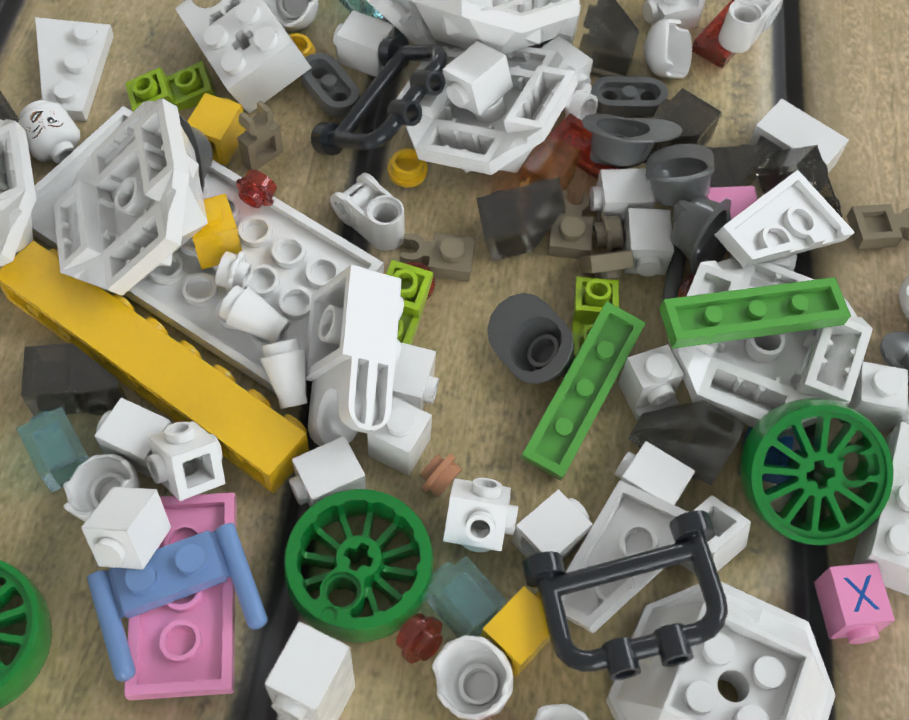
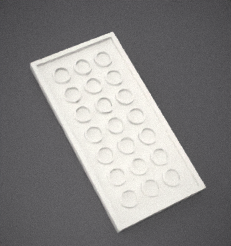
[31,106,384,393]

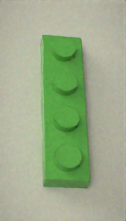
[659,277,851,349]
[520,301,646,481]

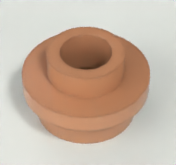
[419,453,462,498]

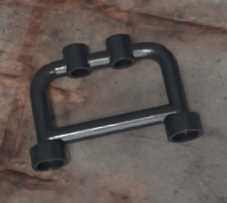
[311,37,448,155]
[522,510,728,681]

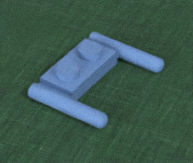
[87,523,267,682]

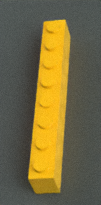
[0,240,309,494]

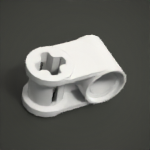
[718,0,783,53]
[330,173,405,251]

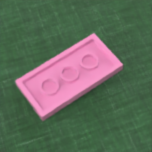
[124,492,237,701]

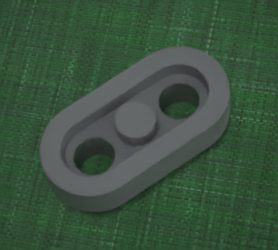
[300,53,359,118]
[591,76,668,117]

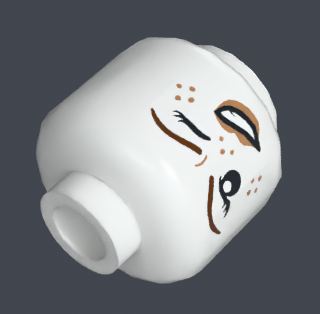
[18,100,80,163]

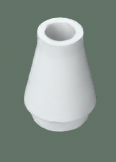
[219,285,290,343]
[260,338,308,409]

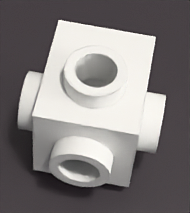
[147,421,225,501]
[443,478,518,552]

